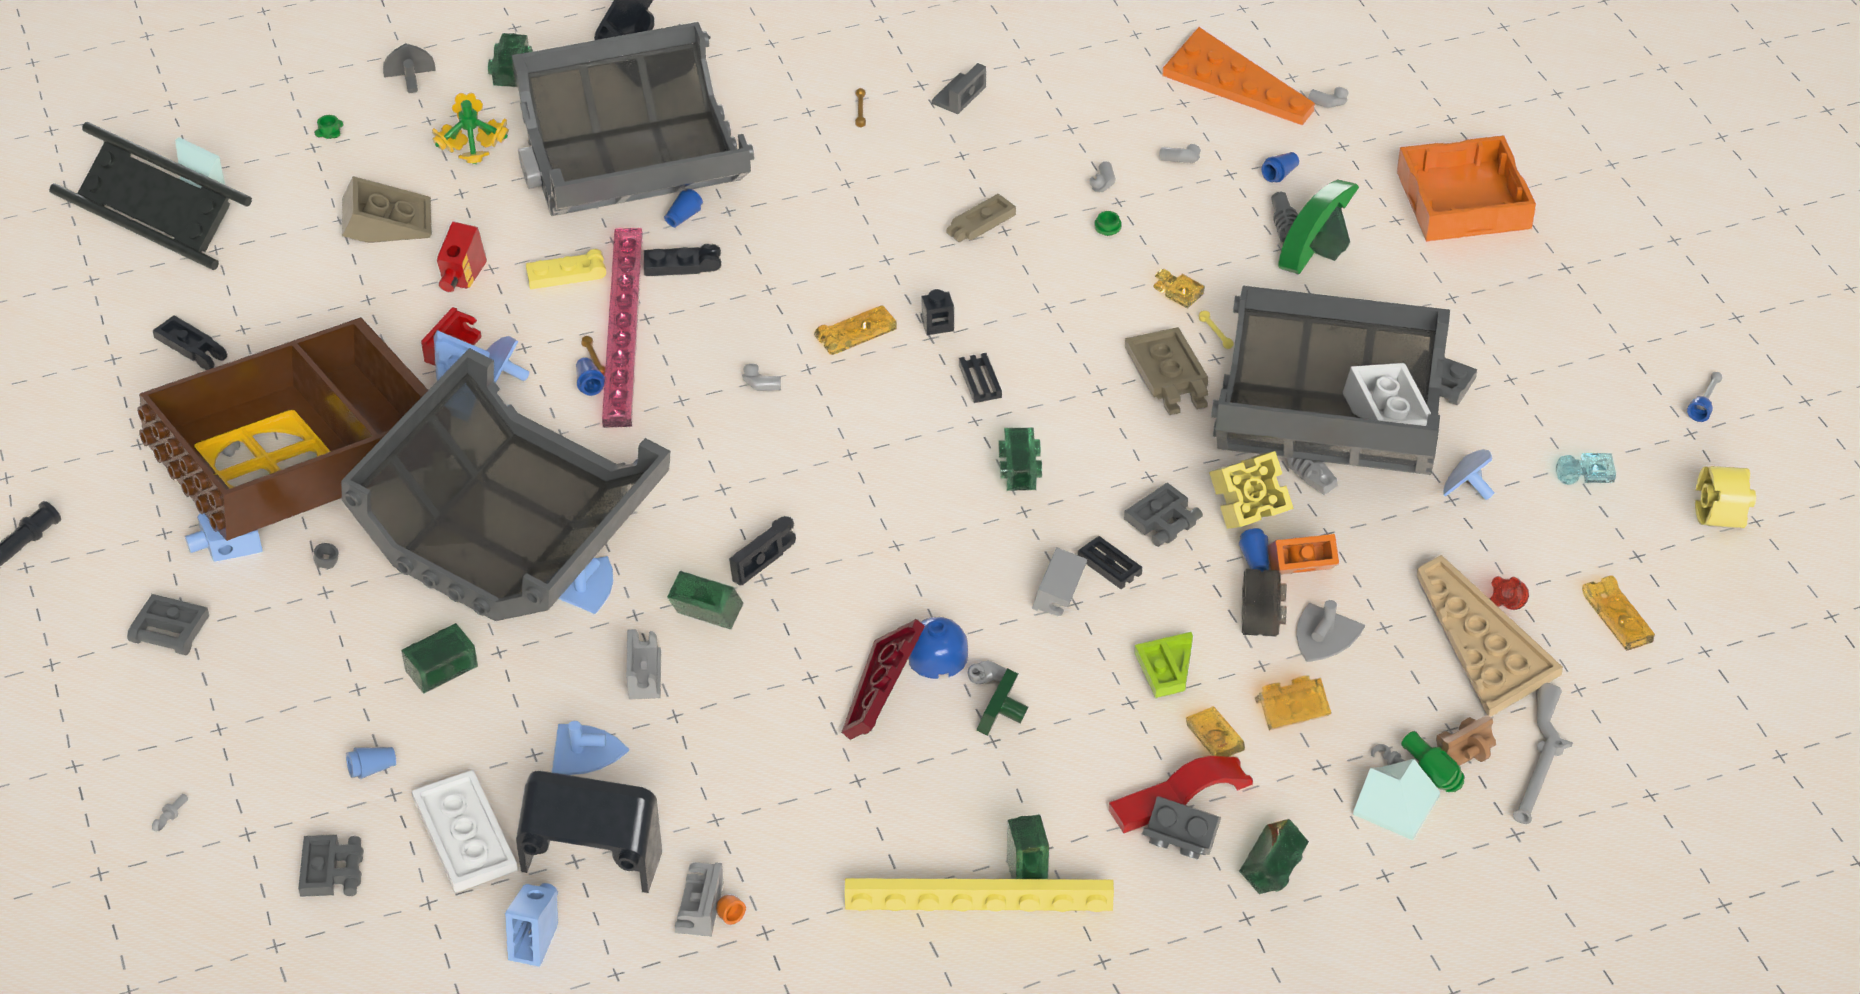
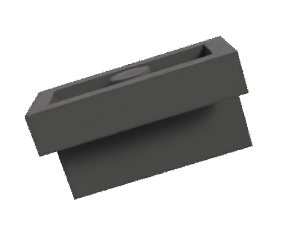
[932,63,986,114]

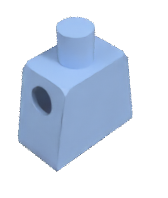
[185,514,263,562]
[505,883,558,967]

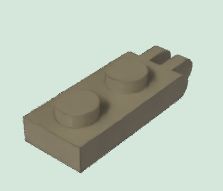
[946,194,1016,242]

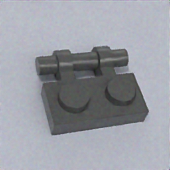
[1124,482,1203,547]
[298,835,364,897]

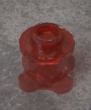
[1490,576,1529,610]

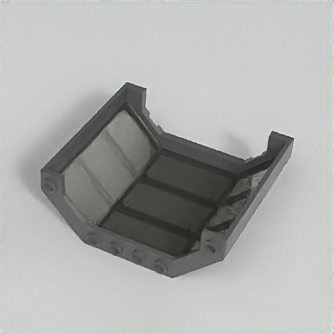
[512,22,754,216]
[1211,286,1450,475]
[341,348,671,621]

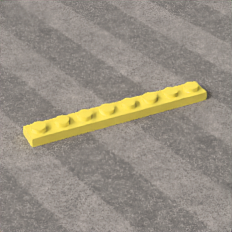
[845,878,1114,912]

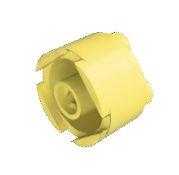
[1695,466,1756,528]

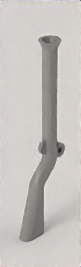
[1513,683,1573,824]

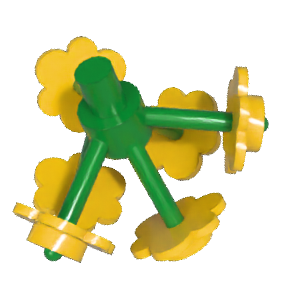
[432,93,509,164]

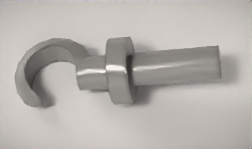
[1371,744,1406,765]
[152,794,188,832]

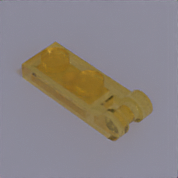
[814,305,897,355]
[1582,575,1655,651]

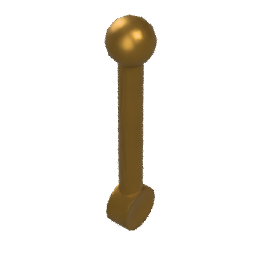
[855,88,866,128]
[581,336,607,376]

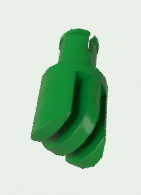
[1401,731,1465,792]

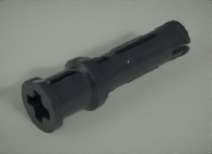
[0,501,61,566]

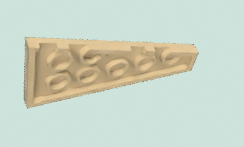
[1417,555,1563,717]

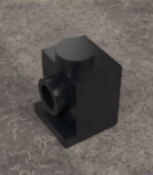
[920,289,954,336]

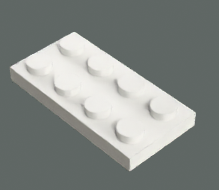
[412,770,518,893]

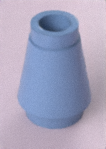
[346,747,396,779]

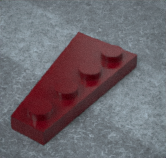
[841,619,925,740]

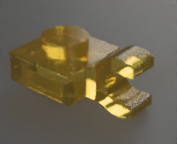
[1153,268,1205,309]

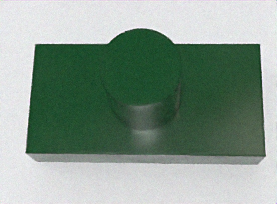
[977,668,1029,736]

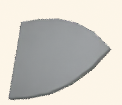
[1296,600,1365,662]

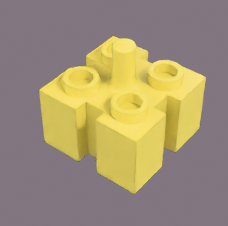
[1209,451,1294,529]

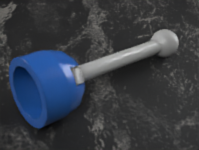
[1687,372,1722,422]

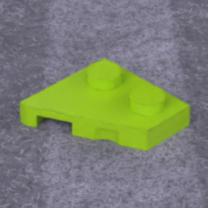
[1134,632,1193,698]

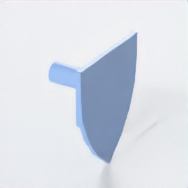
[486,336,529,383]
[1443,449,1494,500]
[559,556,613,614]
[552,721,629,775]

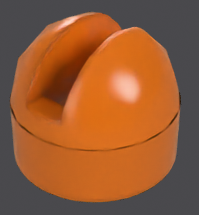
[716,895,746,925]

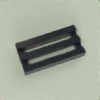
[959,353,1002,403]
[1078,536,1143,589]

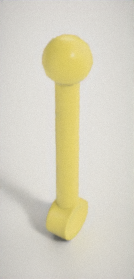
[1199,311,1234,349]

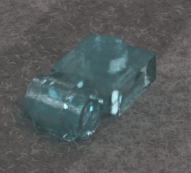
[1556,453,1616,485]

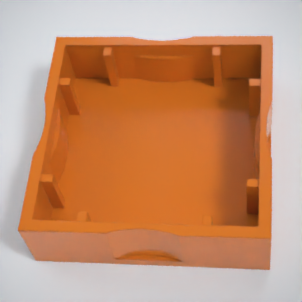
[1397,135,1536,242]

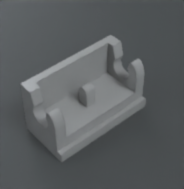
[1032,547,1088,616]
[626,629,661,700]
[675,862,724,937]

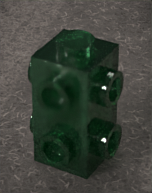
[488,33,533,87]
[998,427,1042,491]
[1239,819,1309,894]

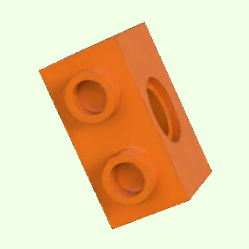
[1268,534,1339,576]

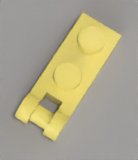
[526,249,606,289]

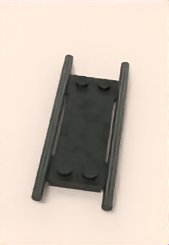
[49,122,252,270]

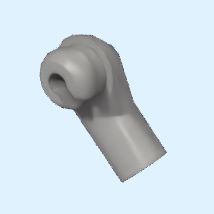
[1090,161,1116,192]
[742,364,781,391]

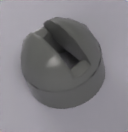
[313,543,339,570]

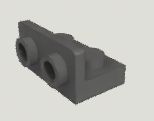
[1142,796,1221,859]

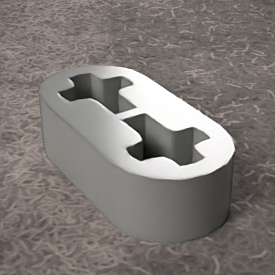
[518,146,542,189]

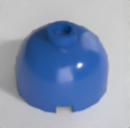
[908,617,968,679]

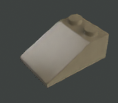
[342,176,432,243]

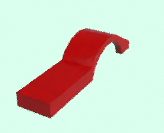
[1109,756,1253,834]

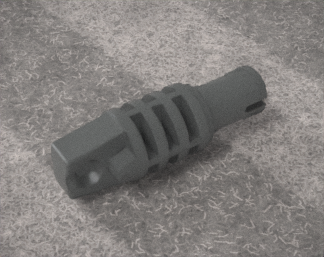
[1271,192,1298,243]

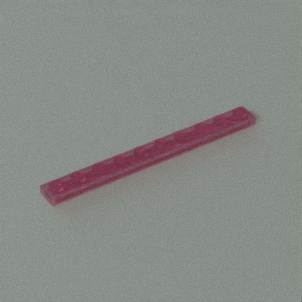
[602,228,643,428]

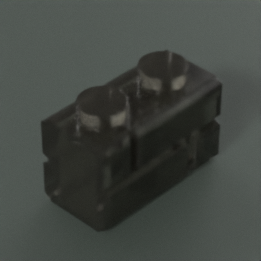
[1242,569,1287,637]

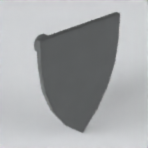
[383,43,436,93]

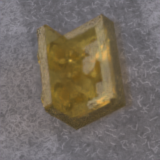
[1255,675,1331,731]

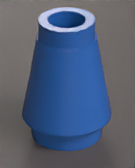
[1261,152,1299,183]
[664,189,703,228]
[576,358,605,396]
[1239,528,1269,575]

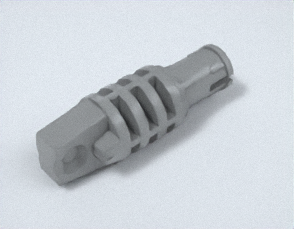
[1273,438,1338,495]

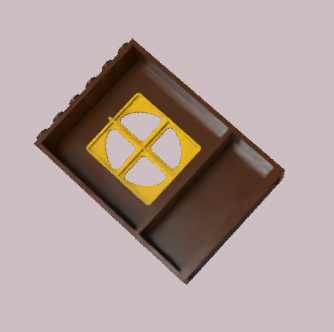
[137,317,449,541]

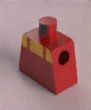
[437,221,487,292]

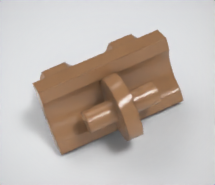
[1436,715,1496,766]

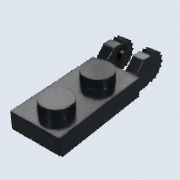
[644,244,721,276]
[153,315,228,370]
[729,516,796,585]

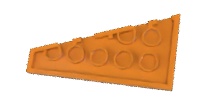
[1162,27,1315,125]

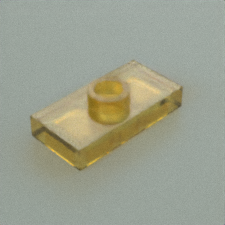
[1186,706,1245,757]

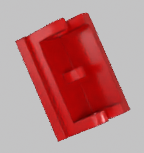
[421,307,482,366]

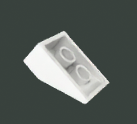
[1343,363,1431,426]

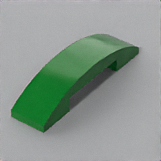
[1278,179,1359,274]

